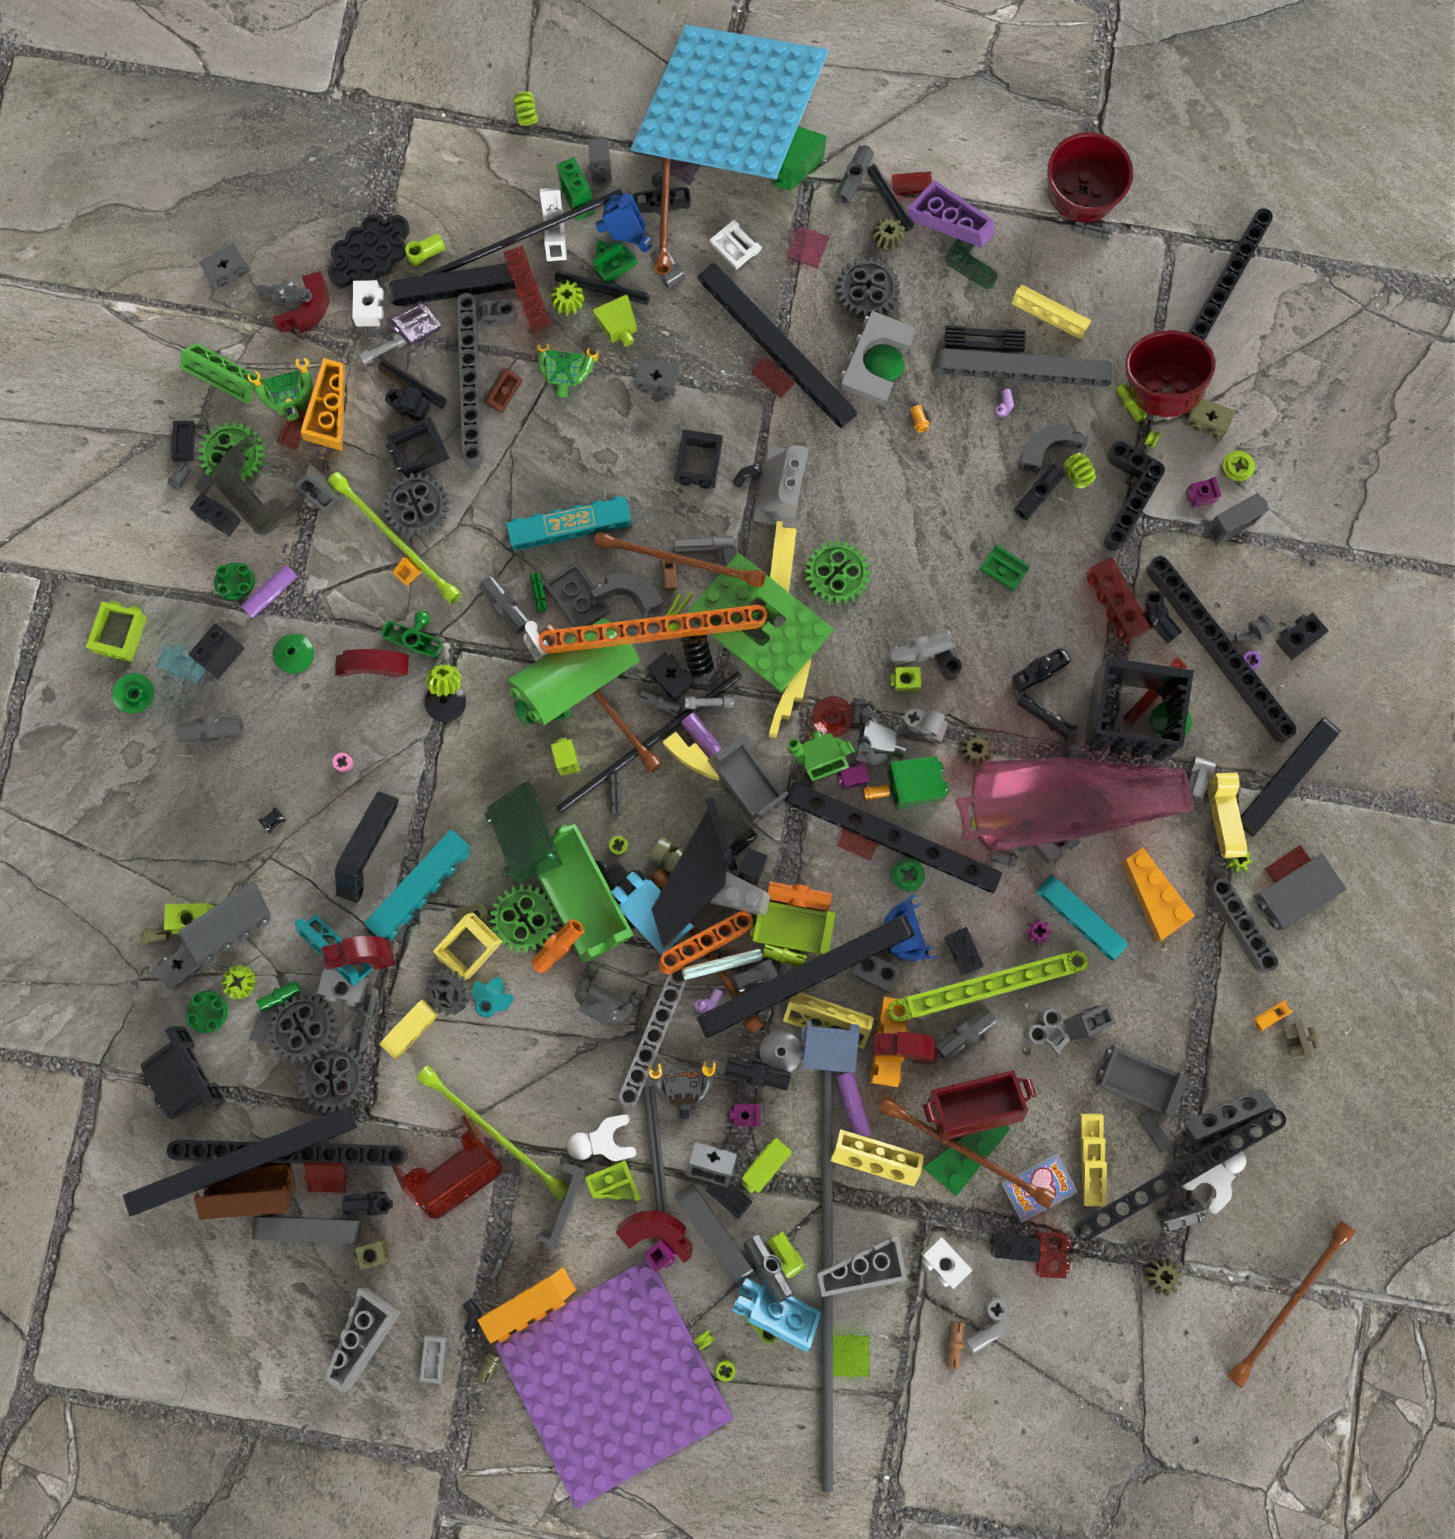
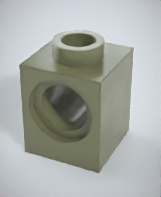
[354,1239,390,1270]

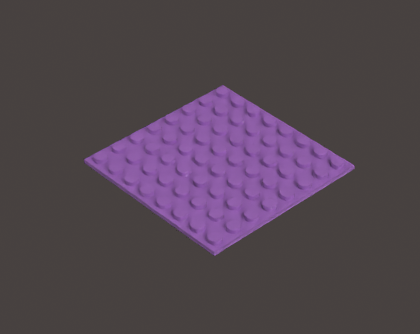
[494,1259,733,1509]

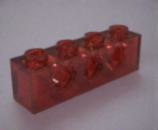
[503,246,551,333]
[1087,557,1151,643]

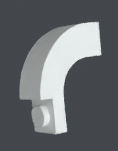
[540,187,567,261]

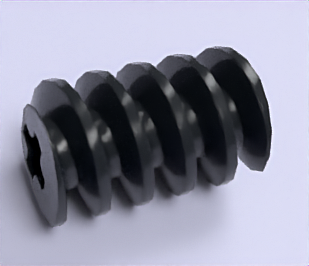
[681,635,714,678]

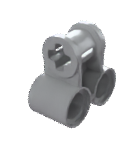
[904,709,949,743]
[1024,1008,1071,1055]

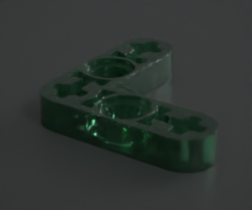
[946,239,997,289]

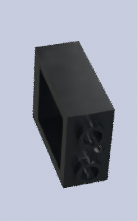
[386,417,450,477]
[675,429,723,489]

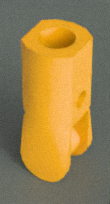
[1252,1000,1293,1031]

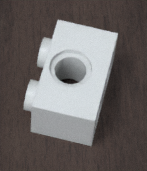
[352,280,384,327]
[921,1236,973,1289]

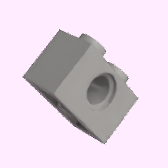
[317,968,369,1007]

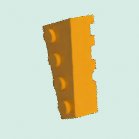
[301,358,345,451]
[1120,847,1195,943]
[869,997,909,1087]
[478,1267,576,1344]

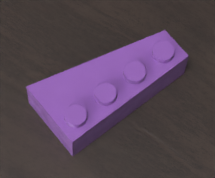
[908,180,995,247]

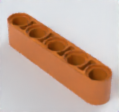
[658,911,752,975]

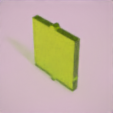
[833,1333,869,1379]

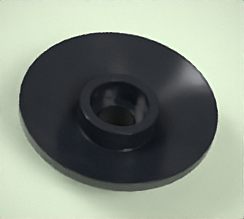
[425,688,466,723]

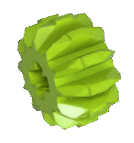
[513,91,538,126]
[550,280,585,316]
[1064,453,1096,489]
[426,664,462,697]

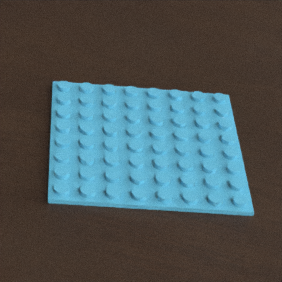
[631,25,829,179]

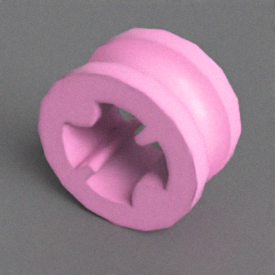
[333,753,353,773]

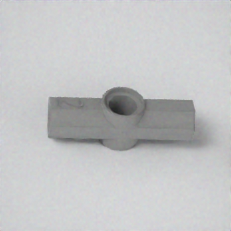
[891,630,955,667]

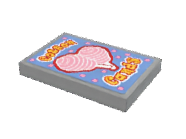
[1000,1152,1079,1223]

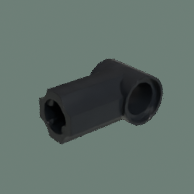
[934,649,962,680]

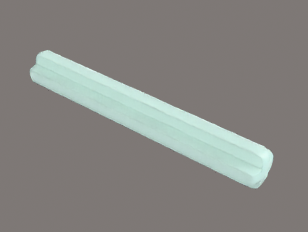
[682,949,763,980]

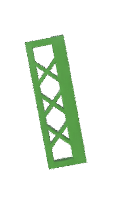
[179,343,263,404]

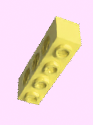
[831,1129,924,1187]

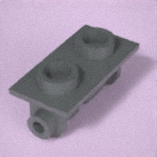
[1156,1200,1206,1232]

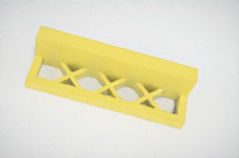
[1011,284,1092,340]
[770,521,796,592]
[783,992,874,1049]

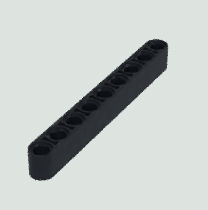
[1188,208,1273,341]

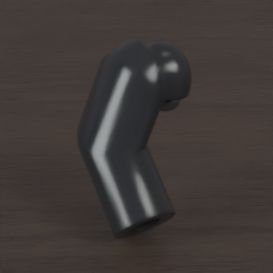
[732,464,762,487]
[462,1298,482,1334]

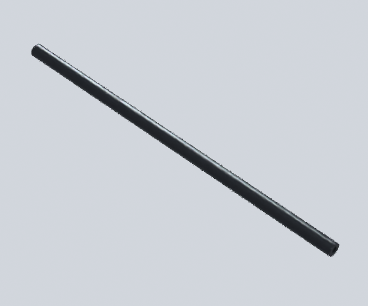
[422,188,623,276]
[556,671,743,813]

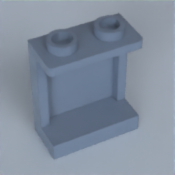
[799,1020,859,1073]

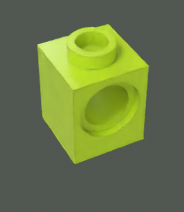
[890,667,921,692]

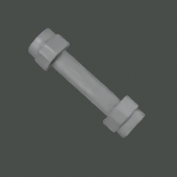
[359,333,407,365]
[683,695,734,709]

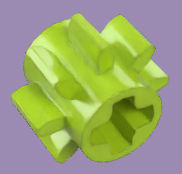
[1224,852,1253,873]

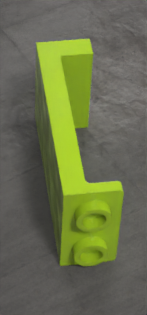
[749,902,836,955]

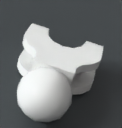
[567,1115,637,1161]
[1182,1146,1246,1214]

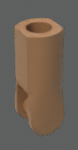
[662,559,678,592]

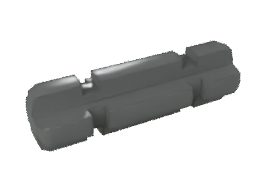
[1073,221,1112,241]
[609,774,622,815]

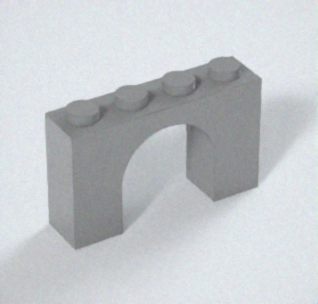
[839,311,917,407]

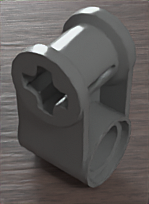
[479,299,518,326]

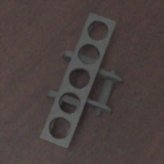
[352,994,377,1051]

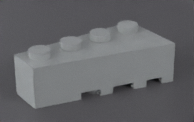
[709,872,771,916]
[812,1235,907,1298]
[324,1288,401,1392]

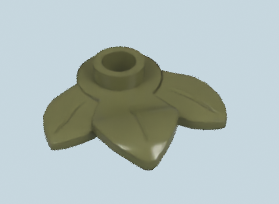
[452,903,491,940]

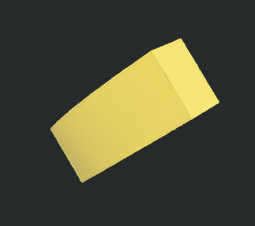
[663,732,720,781]

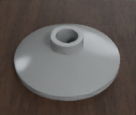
[759,1030,801,1072]

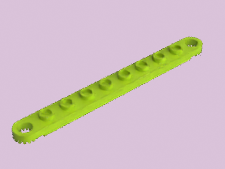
[887,950,1088,1022]

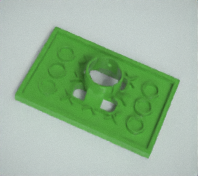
[685,552,834,693]

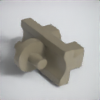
[1284,1020,1324,1060]

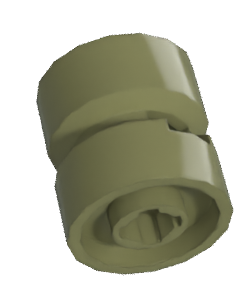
[649,836,685,873]

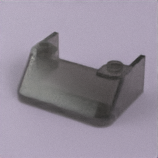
[211,433,308,536]

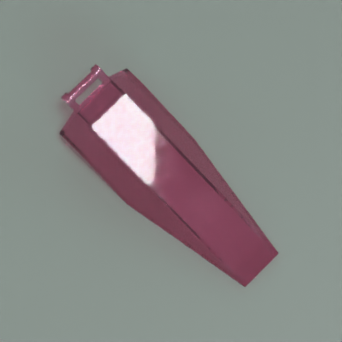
[955,757,1195,851]

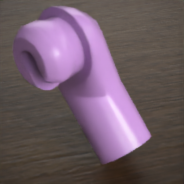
[995,389,1014,417]
[694,988,724,1014]

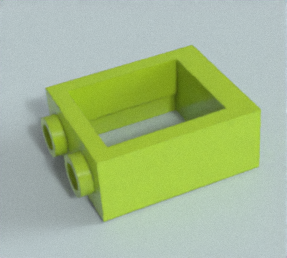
[86,600,147,663]
[741,1137,792,1193]

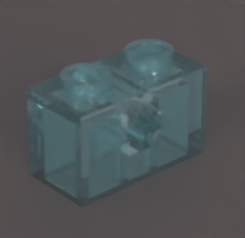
[156,644,206,685]

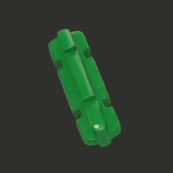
[530,573,548,612]

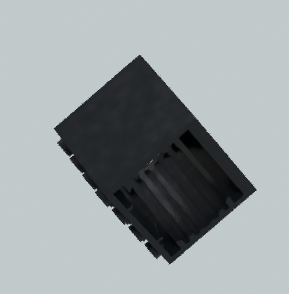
[1084,657,1194,761]

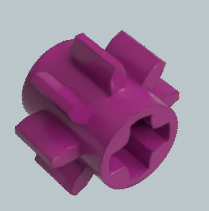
[1024,918,1052,946]

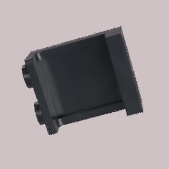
[188,624,245,679]

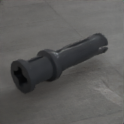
[1017,693,1077,742]

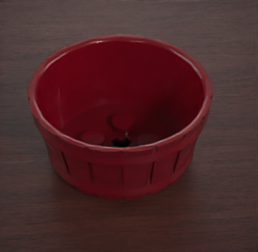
[1047,132,1133,222]
[1125,330,1216,417]

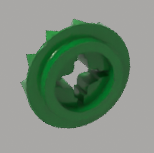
[891,858,925,892]

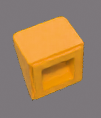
[392,557,422,586]

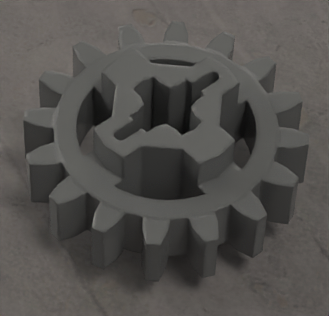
[425,969,471,1016]

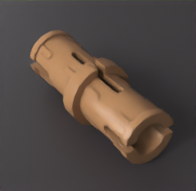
[946,1321,965,1369]

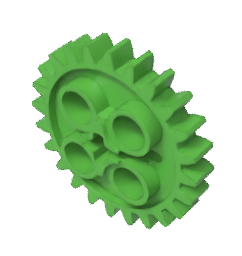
[198,421,266,487]
[804,540,871,606]
[490,884,559,953]

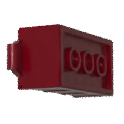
[922,1070,1036,1141]

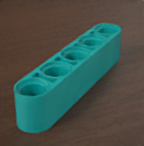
[1036,875,1128,961]

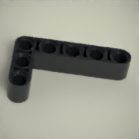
[1104,441,1165,551]
[335,791,399,903]

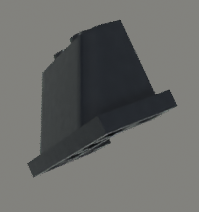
[141,1026,226,1119]

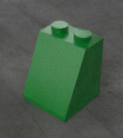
[773,126,827,191]
[887,756,949,810]

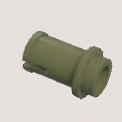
[140,928,169,945]
[476,1351,501,1383]

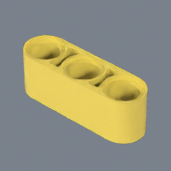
[379,999,439,1060]

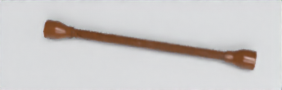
[654,157,671,274]
[594,531,766,588]
[540,624,662,773]
[650,868,764,1034]
[878,1096,1056,1209]
[1227,1221,1356,1388]

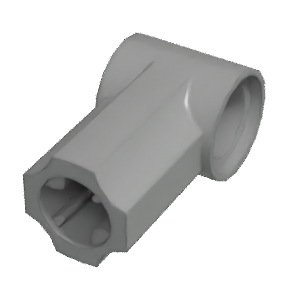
[1184,756,1216,801]

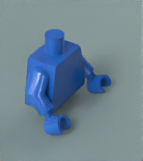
[596,193,652,252]
[882,895,936,962]

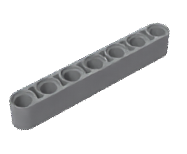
[619,967,688,1106]

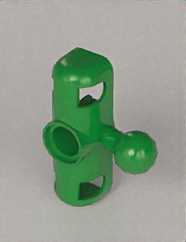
[381,610,443,659]

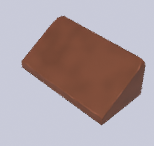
[483,368,523,413]

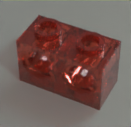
[1036,1230,1070,1279]

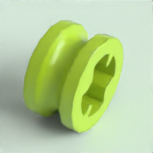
[1144,428,1161,449]
[609,836,628,855]
[693,1329,715,1351]
[716,1359,736,1382]

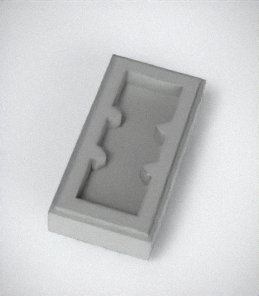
[419,1335,447,1384]

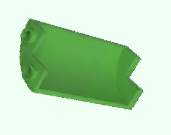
[507,618,640,725]
[525,824,634,964]

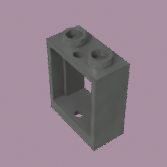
[1206,493,1269,545]

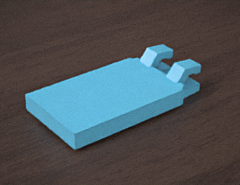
[611,871,694,955]
[732,1278,822,1352]

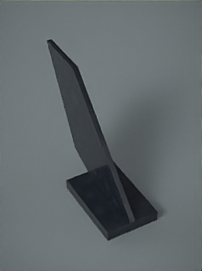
[651,798,738,949]

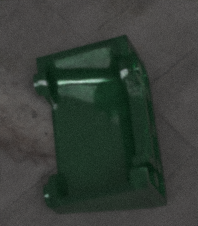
[484,780,563,884]

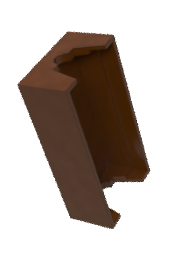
[194,1163,296,1220]

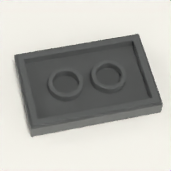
[543,561,611,627]

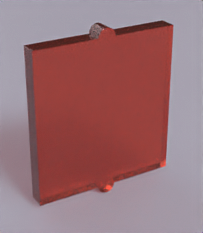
[837,816,879,861]
[304,1162,347,1193]

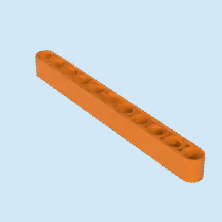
[538,605,767,654]

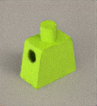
[593,295,637,347]

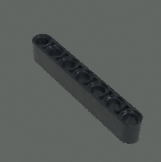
[389,262,527,306]
[1240,717,1341,837]

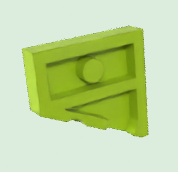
[585,1159,641,1201]

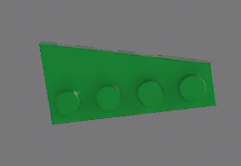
[922,1125,1010,1196]

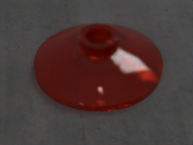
[812,696,853,737]

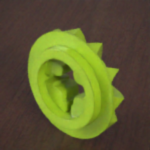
[1222,450,1255,482]
[221,965,256,999]

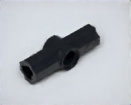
[1014,464,1065,520]
[725,1057,792,1091]

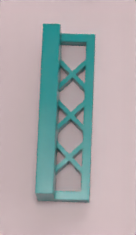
[294,914,373,987]

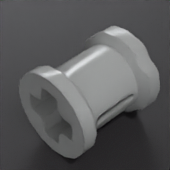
[984,1297,1007,1320]

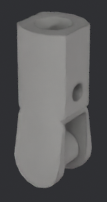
[965,1320,1005,1354]

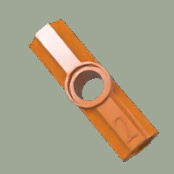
[768,881,832,911]
[531,919,584,974]

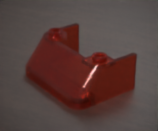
[392,1115,503,1219]

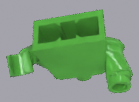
[787,730,855,781]

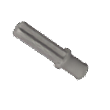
[674,536,735,552]

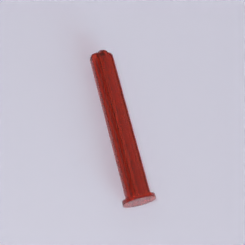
[1123,657,1188,725]

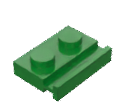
[979,544,1030,592]

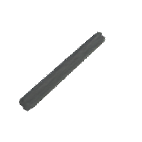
[643,1086,669,1214]

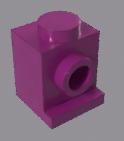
[1186,477,1221,508]
[836,761,869,789]
[730,1104,760,1126]
[644,1241,678,1273]

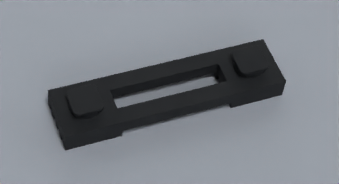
[945,326,1025,352]

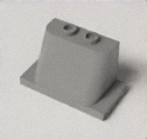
[754,445,809,528]

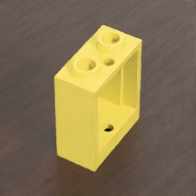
[433,913,502,981]

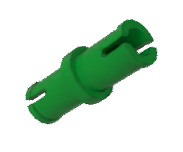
[256,980,301,1012]

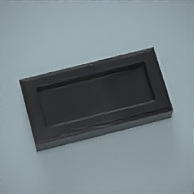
[172,421,195,461]
[705,1182,753,1219]

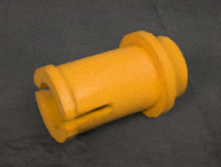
[910,405,929,433]
[863,783,890,802]

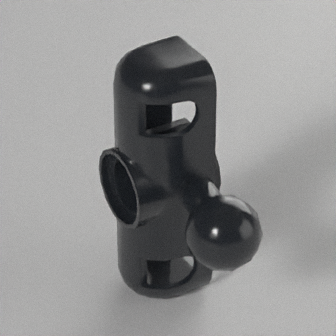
[632,172,691,215]
[1012,648,1072,693]

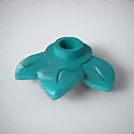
[472,977,514,1018]

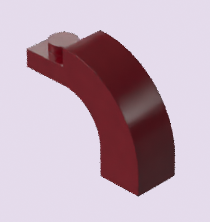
[273,271,329,333]
[335,649,409,678]
[321,936,396,970]
[873,1032,936,1064]
[616,1211,693,1263]

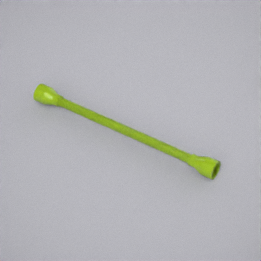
[327,472,462,604]
[416,1065,569,1201]

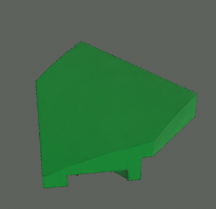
[593,240,638,283]

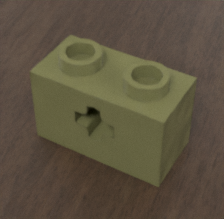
[1184,398,1235,439]

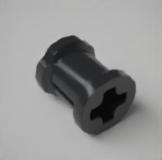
[258,807,287,834]

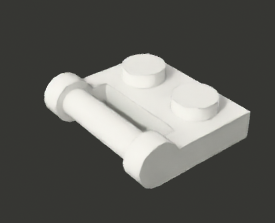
[710,220,762,270]
[524,621,549,661]

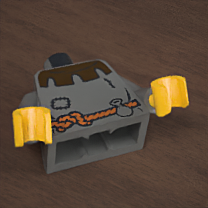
[648,1061,716,1119]

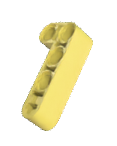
[1208,772,1247,858]

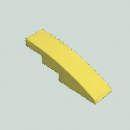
[769,659,811,738]
[1080,1114,1107,1206]

